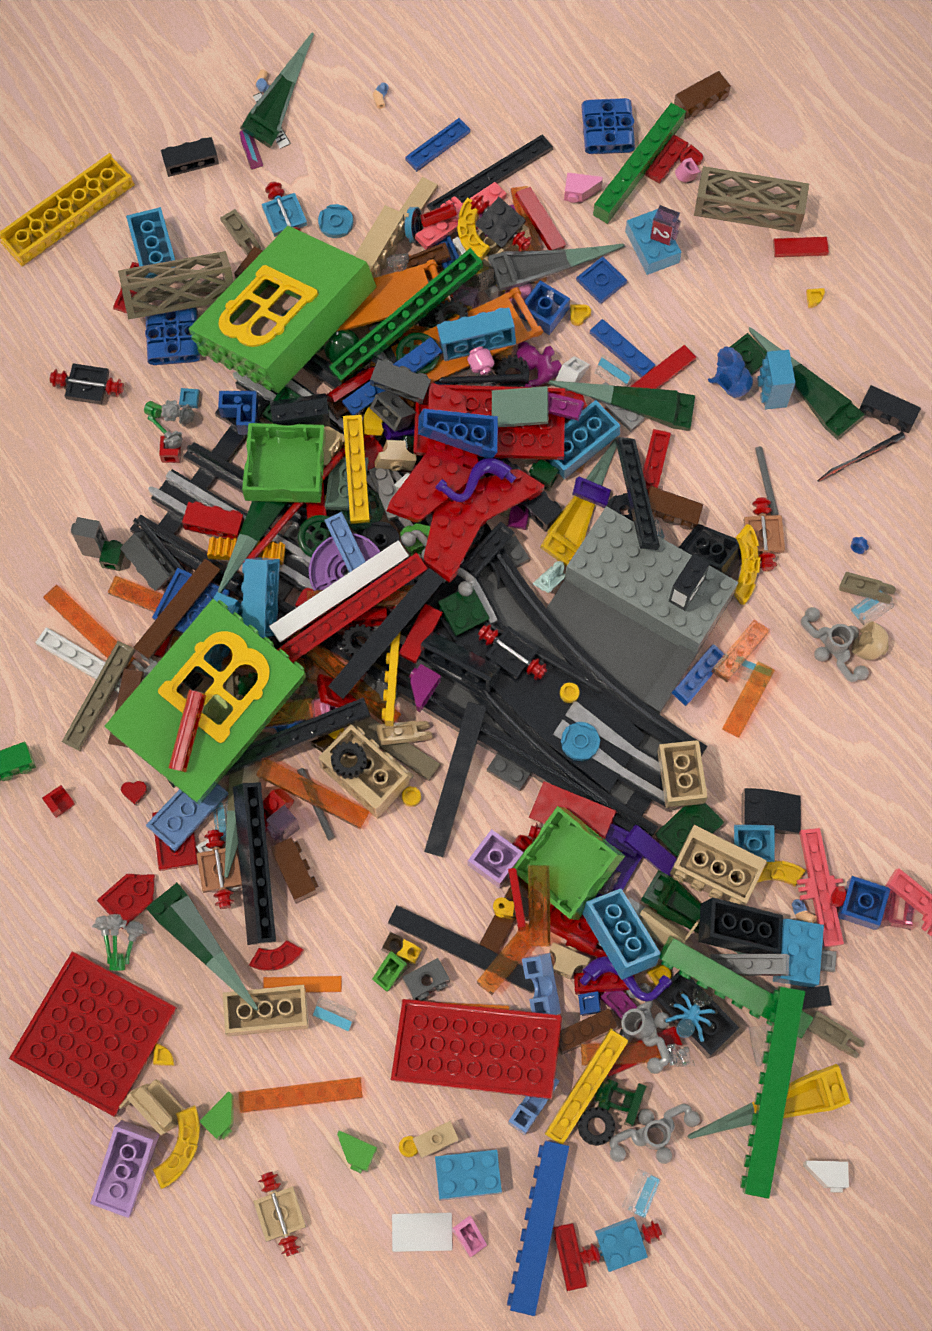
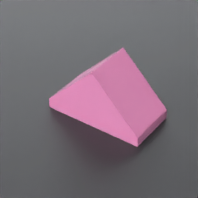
[452,1216,487,1258]

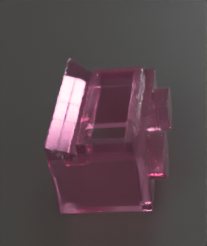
[884,889,915,931]

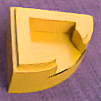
[806,288,825,308]
[153,1044,174,1066]

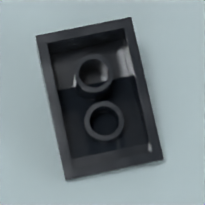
[678,524,742,577]
[741,788,801,834]

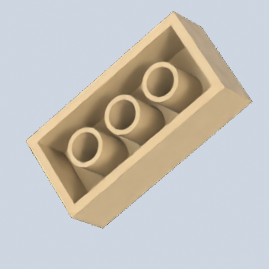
[354,205,405,278]
[223,985,309,1037]

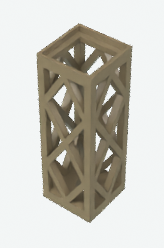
[694,166,809,233]
[118,251,233,320]

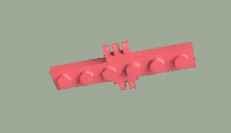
[415,182,507,250]
[796,828,845,948]
[886,868,932,936]

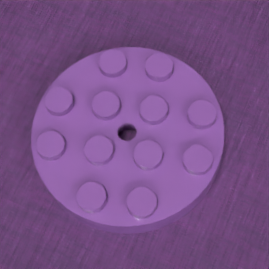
[309,533,386,608]

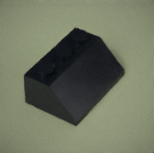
[270,393,331,427]

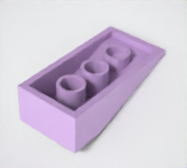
[90,1120,160,1218]

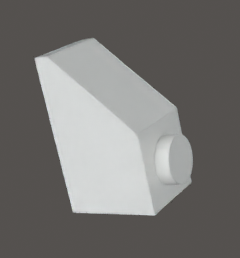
[556,356,590,391]
[803,1161,849,1193]

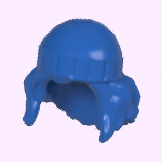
[708,346,753,398]

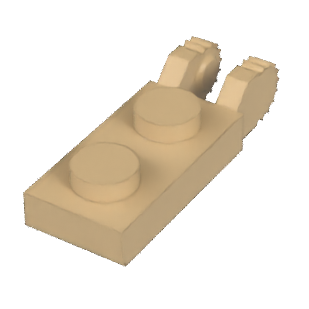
[376,721,432,746]

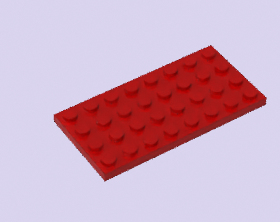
[414,384,565,460]
[391,999,562,1099]

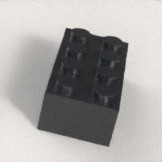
[698,897,783,954]
[653,970,739,1059]

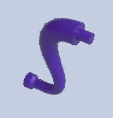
[435,458,516,502]
[579,956,672,1002]

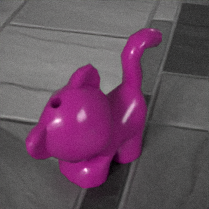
[515,341,562,387]

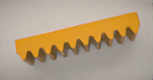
[207,536,286,565]

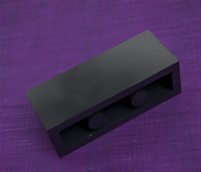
[161,137,219,177]
[859,385,921,433]

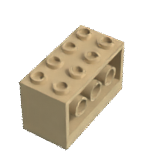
[318,724,409,819]
[669,825,767,905]

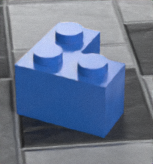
[218,391,259,435]

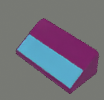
[239,130,263,170]

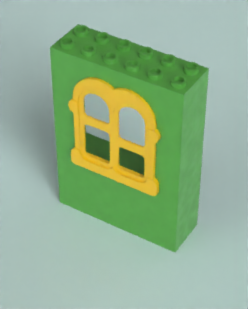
[189,226,377,393]
[104,599,305,806]

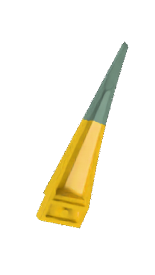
[540,439,617,567]
[687,1064,851,1139]

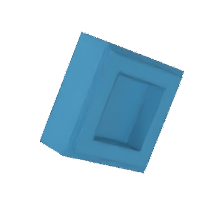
[179,388,200,409]

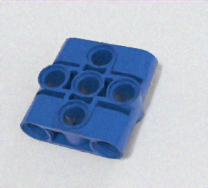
[581,98,636,154]
[145,307,200,365]

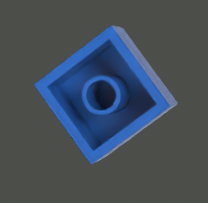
[519,280,570,336]
[838,876,890,930]

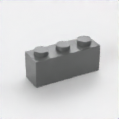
[370,359,431,404]
[71,517,108,559]
[121,531,176,591]

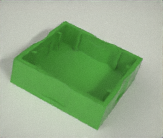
[242,423,326,503]
[513,806,625,920]

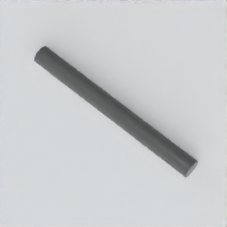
[755,446,779,516]
[297,768,335,841]

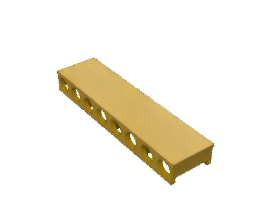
[0,153,135,267]

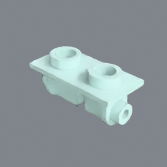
[533,561,566,593]

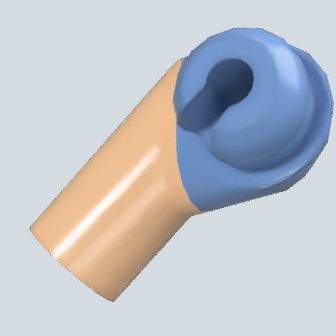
[255,69,270,93]
[373,82,389,109]
[792,899,817,923]

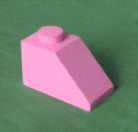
[564,173,603,203]

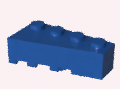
[418,409,498,458]

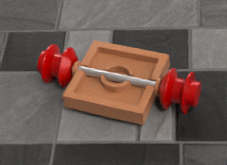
[743,497,785,571]
[197,829,242,909]

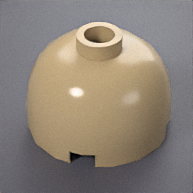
[852,621,889,660]

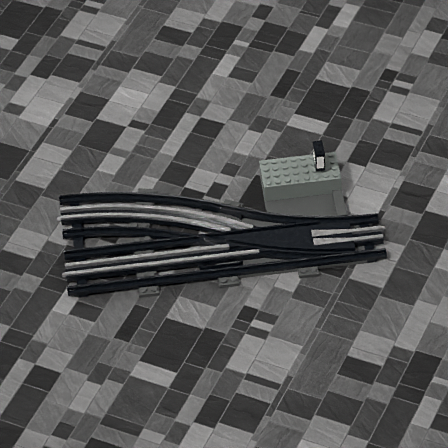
[130,353,738,837]

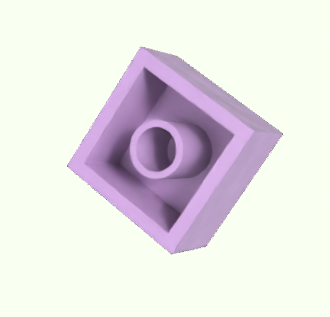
[468,829,523,889]

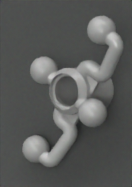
[401,530,476,596]
[801,607,869,682]
[619,983,670,1074]
[609,1104,700,1164]

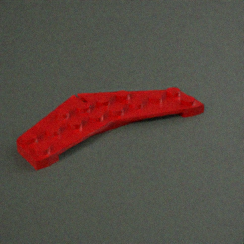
[386,382,478,522]
[423,469,545,582]

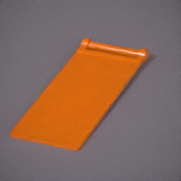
[337,260,450,331]
[391,287,543,384]

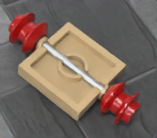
[253,1171,306,1257]

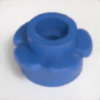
[851,537,869,554]

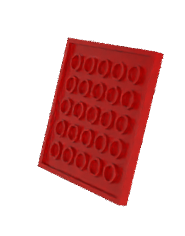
[9,951,177,1117]

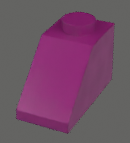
[409,664,441,713]

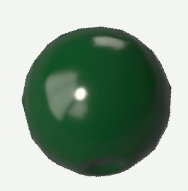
[324,329,360,363]

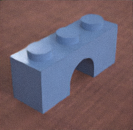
[522,953,561,1015]
[508,1078,560,1135]

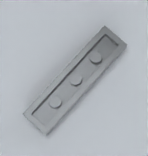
[710,954,790,976]

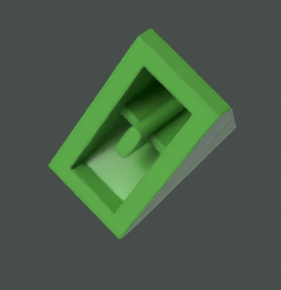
[372,951,407,992]

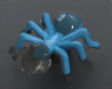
[664,988,718,1042]

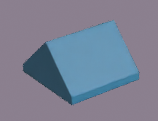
[734,825,775,862]

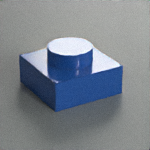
[578,991,602,1016]

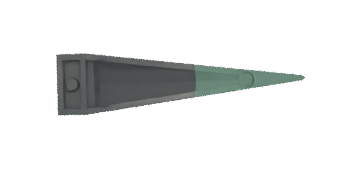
[488,244,625,291]

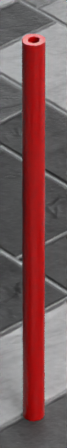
[243,451,344,563]

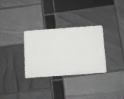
[392,1213,452,1252]

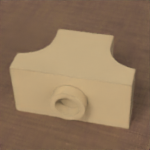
[375,440,416,471]
[549,942,590,980]
[413,1121,459,1159]

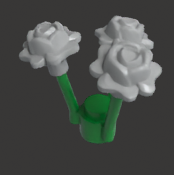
[144,400,195,449]
[92,914,147,971]

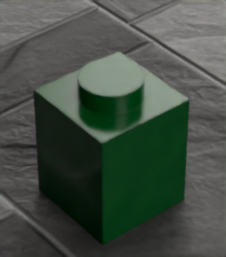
[529,459,559,491]
[99,540,125,571]

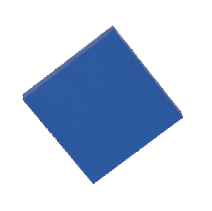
[576,256,627,304]

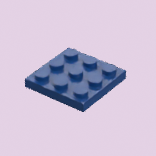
[152,568,230,633]

